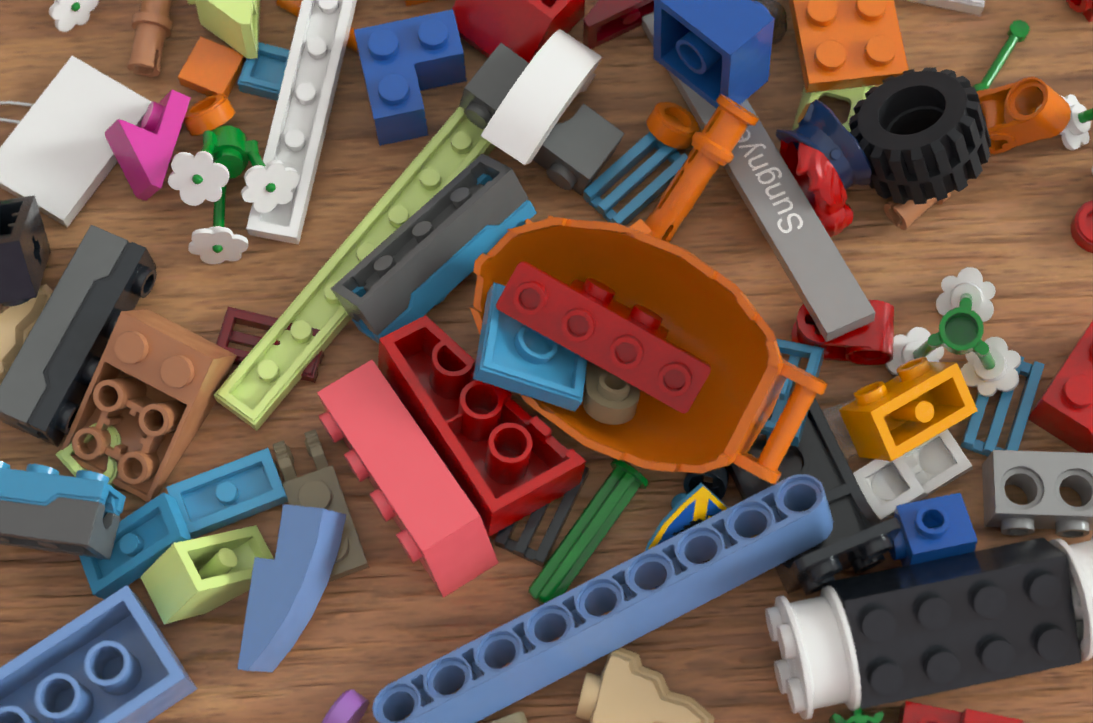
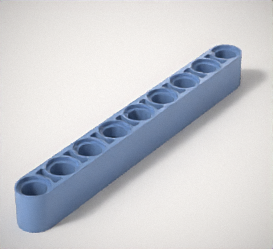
[372,474,833,723]

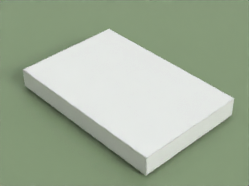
[0,56,151,228]

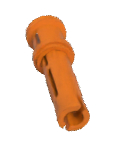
[644,94,759,243]

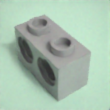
[982,450,1093,538]

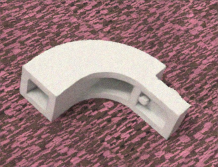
[480,29,603,165]

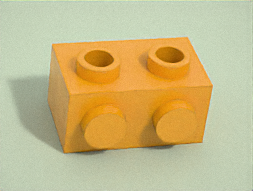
[839,357,978,461]

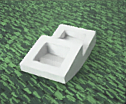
[853,429,973,521]

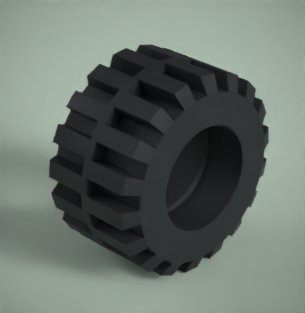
[849,67,991,205]

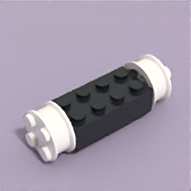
[765,535,1093,720]

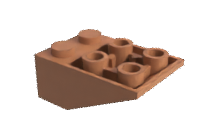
[61,309,237,502]

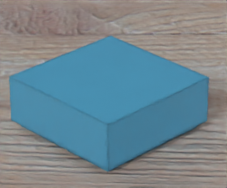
[237,42,290,101]

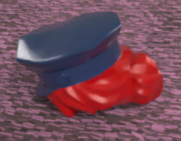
[776,99,872,238]

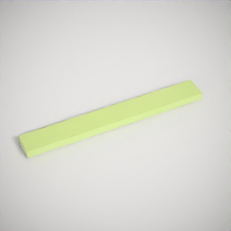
[214,106,496,431]

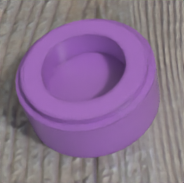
[321,689,369,723]

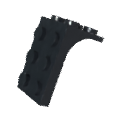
[727,398,902,595]

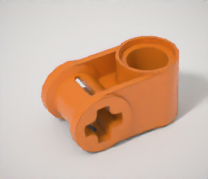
[977,77,1071,154]

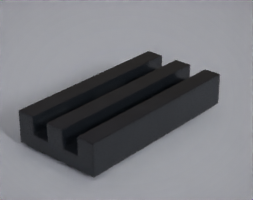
[494,467,589,567]

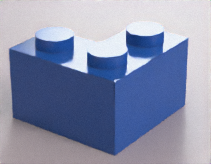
[354,9,466,146]

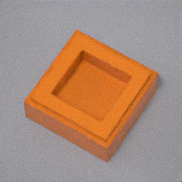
[178,36,246,97]

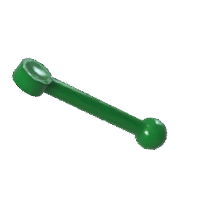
[973,20,1030,92]

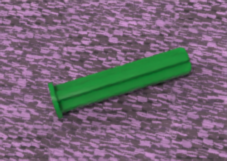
[528,459,649,605]

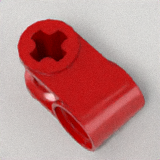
[790,300,894,366]

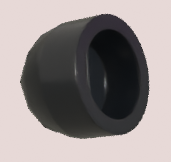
[683,466,729,500]

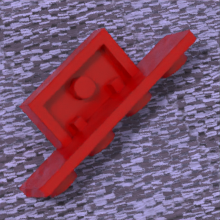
[496,261,711,413]

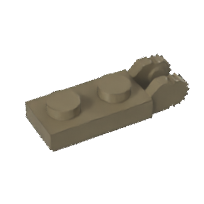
[273,429,369,582]

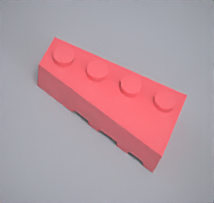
[317,360,498,598]

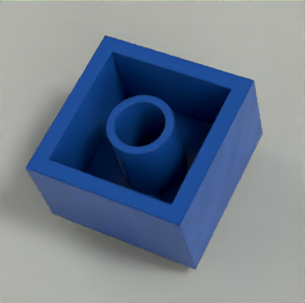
[653,0,775,109]

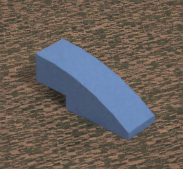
[237,504,346,672]

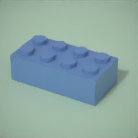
[0,585,197,723]

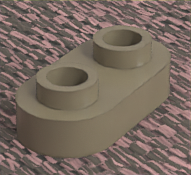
[582,360,640,425]

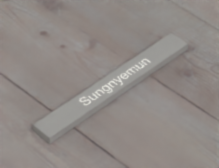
[642,12,876,342]

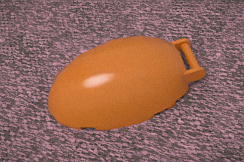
[470,217,828,484]

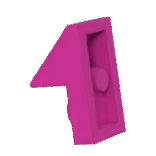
[105,90,191,201]

